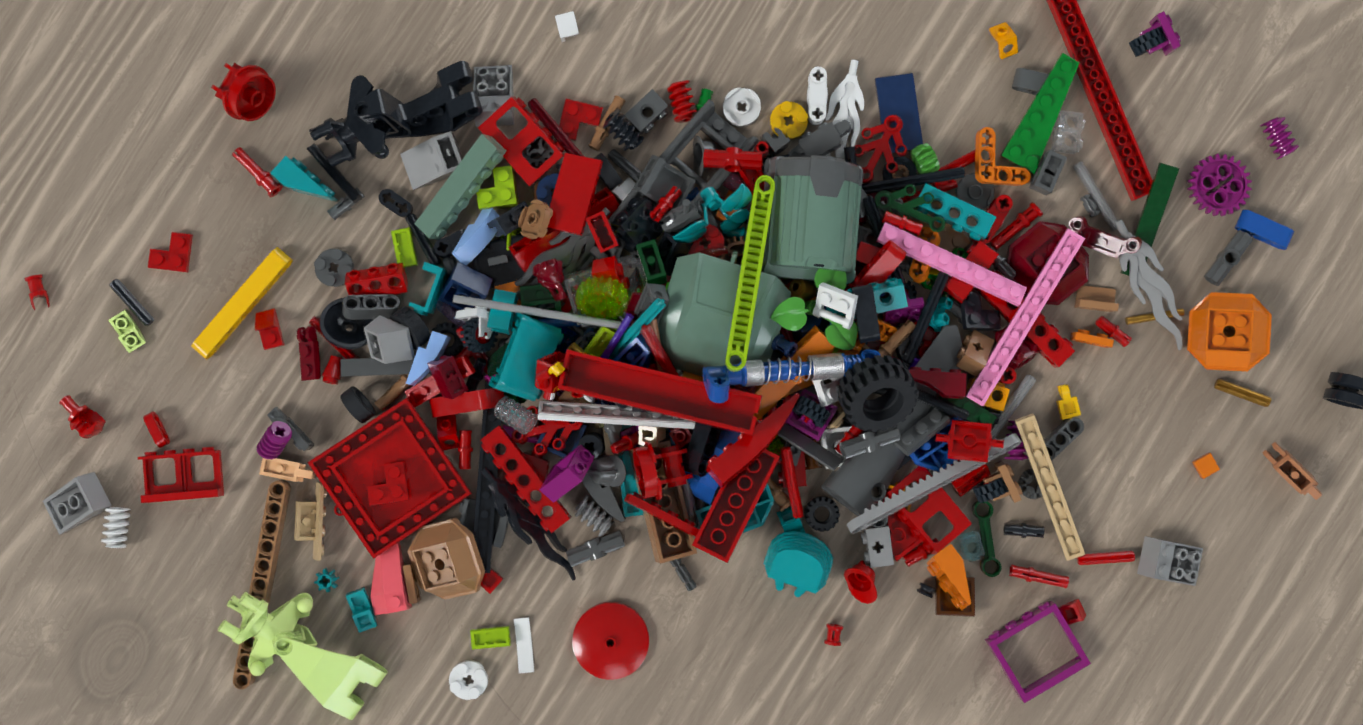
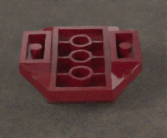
[1006,221,1089,305]

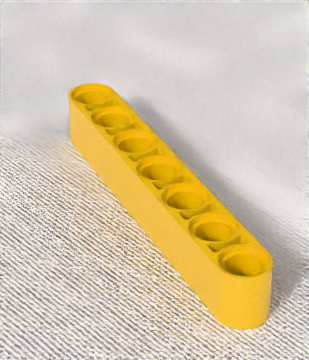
[191,247,293,360]

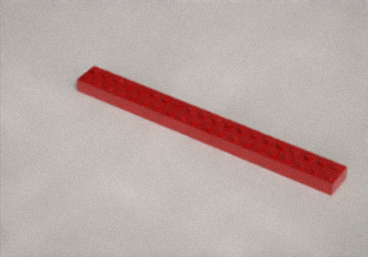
[1046,0,1153,201]

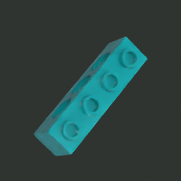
[914,183,996,241]
[826,278,908,325]

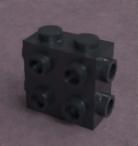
[611,197,664,253]

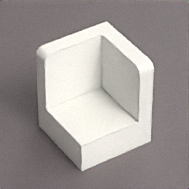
[555,11,579,42]
[612,178,636,202]

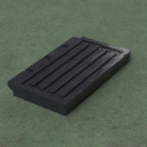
[473,233,536,289]

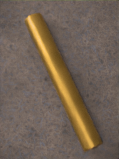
[1125,308,1184,325]

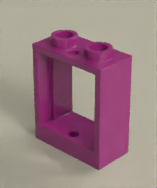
[540,444,595,503]

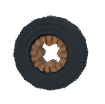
[882,156,917,191]

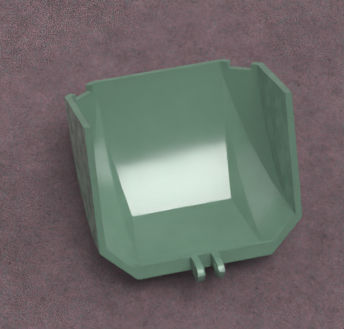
[658,250,791,388]

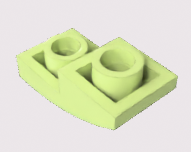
[108,309,146,353]

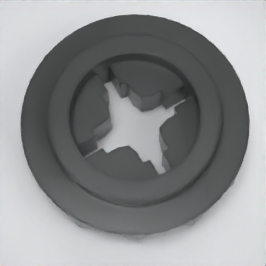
[1018,469,1043,499]

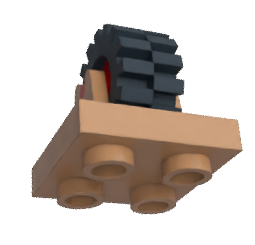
[972,460,1023,503]

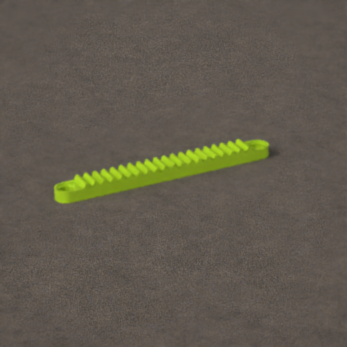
[725,175,775,372]

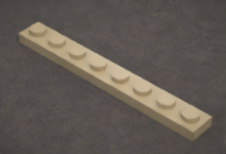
[1015,413,1085,561]

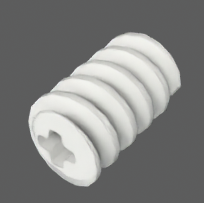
[101,507,131,548]

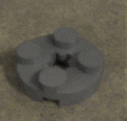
[314,249,354,287]

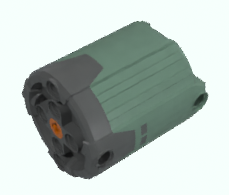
[761,155,863,284]

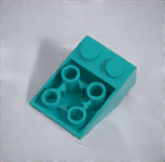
[270,156,338,202]

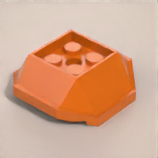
[1187,292,1272,372]

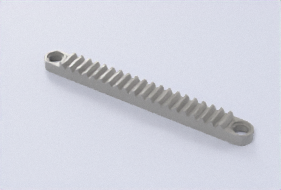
[847,433,1021,534]

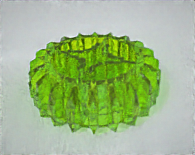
[575,275,629,320]

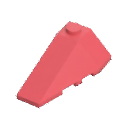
[371,542,412,615]

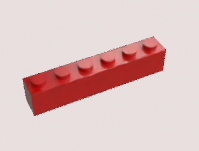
[508,187,619,273]

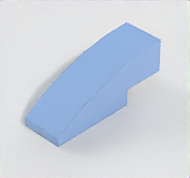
[452,208,499,266]
[406,331,451,386]

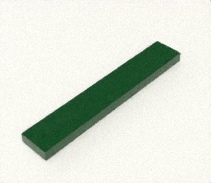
[1120,163,1180,276]

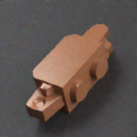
[1262,442,1322,500]

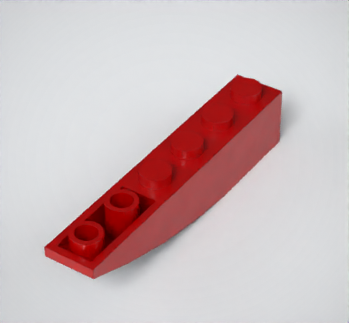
[706,393,800,488]

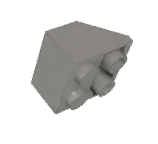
[364,315,415,364]

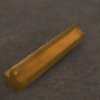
[1214,379,1271,407]

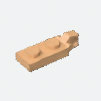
[259,458,315,482]

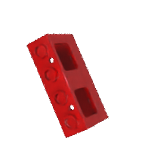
[478,96,565,186]
[138,447,224,503]
[885,466,972,554]

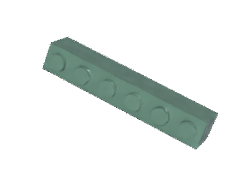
[415,134,506,240]

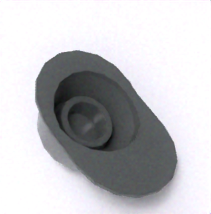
[693,136,716,178]
[587,455,626,487]

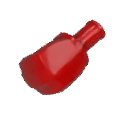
[59,395,106,439]

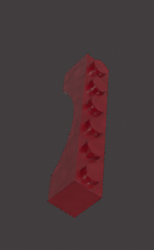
[908,367,967,399]

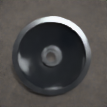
[320,297,374,349]

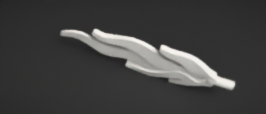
[825,60,864,160]

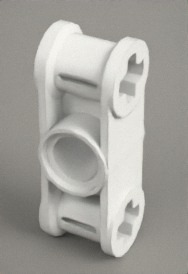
[807,66,828,125]

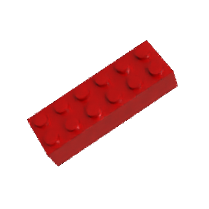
[692,450,780,563]

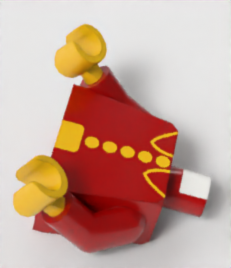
[535,351,587,400]

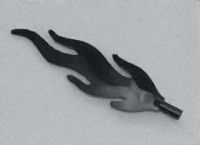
[480,467,576,581]

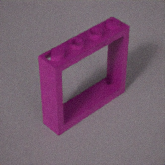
[985,601,1091,703]

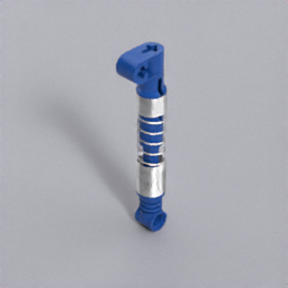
[703,349,881,403]

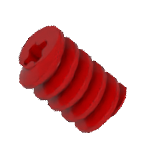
[667,80,697,123]

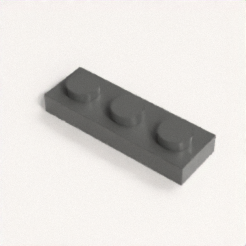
[894,408,950,456]

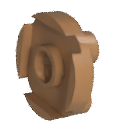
[518,200,553,239]

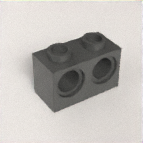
[1029,150,1067,196]

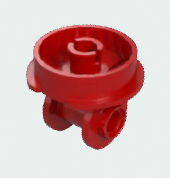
[211,63,276,121]
[633,441,693,500]

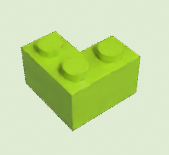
[476,165,519,211]

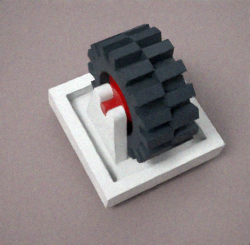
[455,306,498,353]

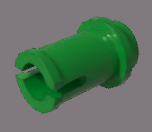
[695,88,713,112]

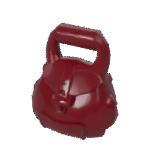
[533,258,566,302]
[995,326,1038,370]

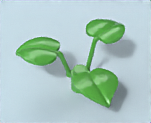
[770,269,858,350]

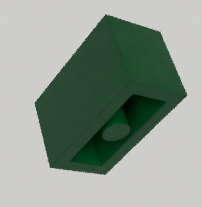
[636,239,667,285]

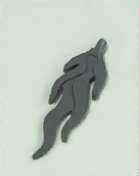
[515,207,611,300]

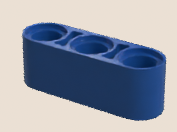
[1235,210,1294,250]

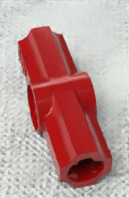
[703,147,763,172]

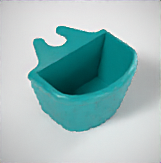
[763,531,834,597]

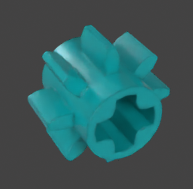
[314,568,340,593]

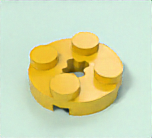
[770,101,808,140]

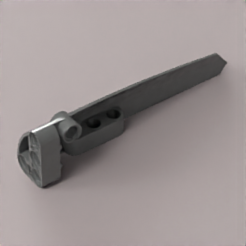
[821,326,962,516]

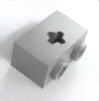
[861,525,894,568]

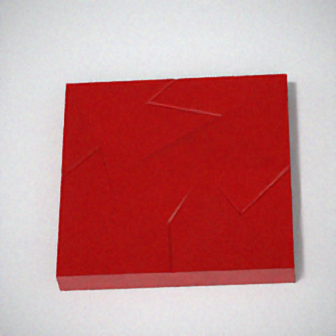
[307,397,472,559]

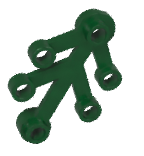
[874,184,946,237]

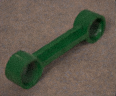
[972,501,1002,577]

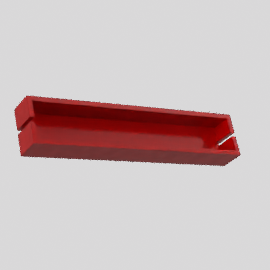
[557,350,762,436]

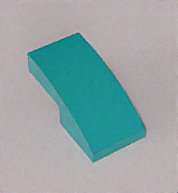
[345,587,378,633]

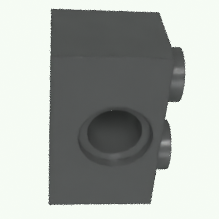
[625,89,668,135]

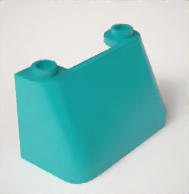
[488,313,563,402]

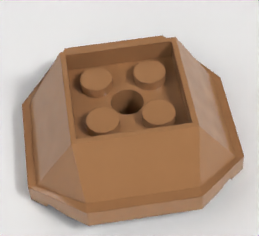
[407,517,485,600]

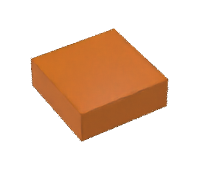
[1192,453,1220,479]

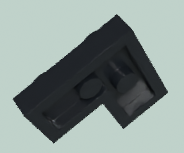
[960,291,1001,331]

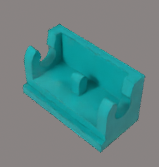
[487,289,518,335]

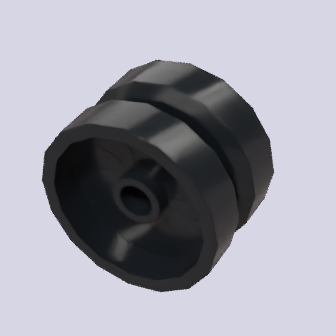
[1323,372,1363,410]

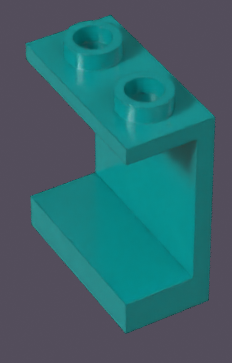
[409,262,448,316]

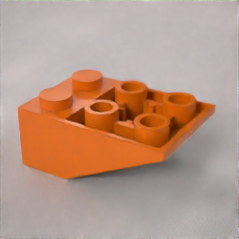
[926,544,971,610]

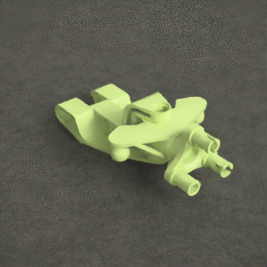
[218,592,388,720]

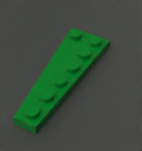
[1001,53,1080,174]

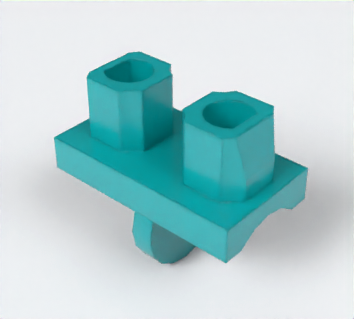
[929,296,953,332]

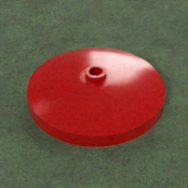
[572,602,649,680]

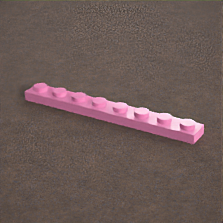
[876,222,1027,306]

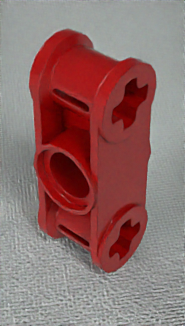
[971,195,1013,245]

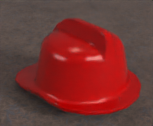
[844,560,878,604]

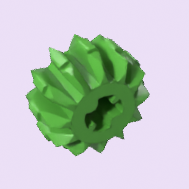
[911,143,939,174]

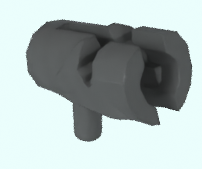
[660,199,704,232]

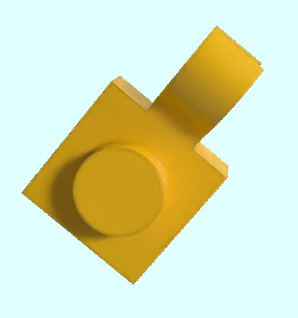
[1056,384,1081,420]

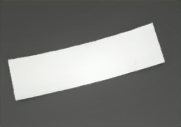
[514,617,534,673]

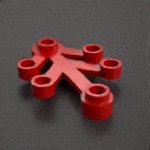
[854,115,908,183]
[512,406,583,455]

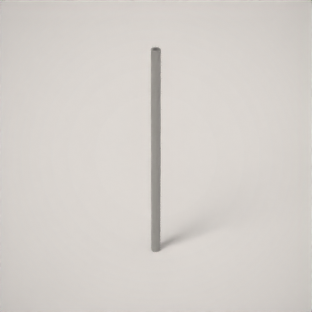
[453,295,630,330]

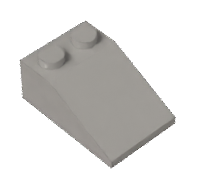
[43,472,112,535]

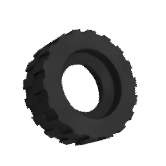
[390,306,430,350]

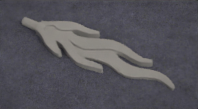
[1115,219,1182,350]

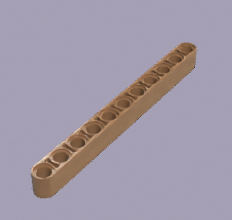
[233,480,291,689]

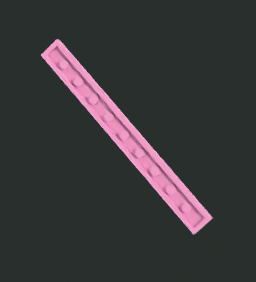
[966,228,1085,406]

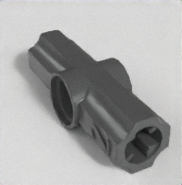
[1204,230,1253,286]
[839,427,900,459]
[566,530,625,567]

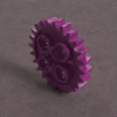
[1187,154,1252,216]

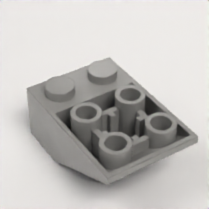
[473,65,514,127]
[400,131,463,190]
[1137,536,1203,586]

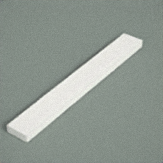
[538,401,696,429]

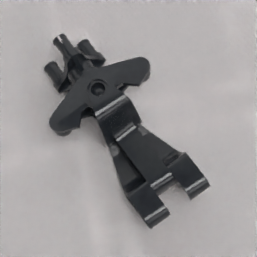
[309,61,483,167]

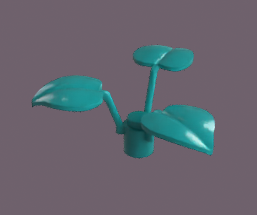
[672,183,752,243]

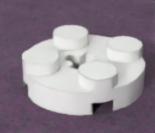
[723,88,761,127]
[449,660,488,700]

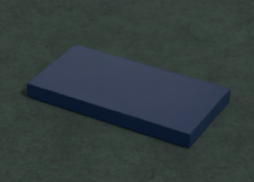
[874,73,923,154]

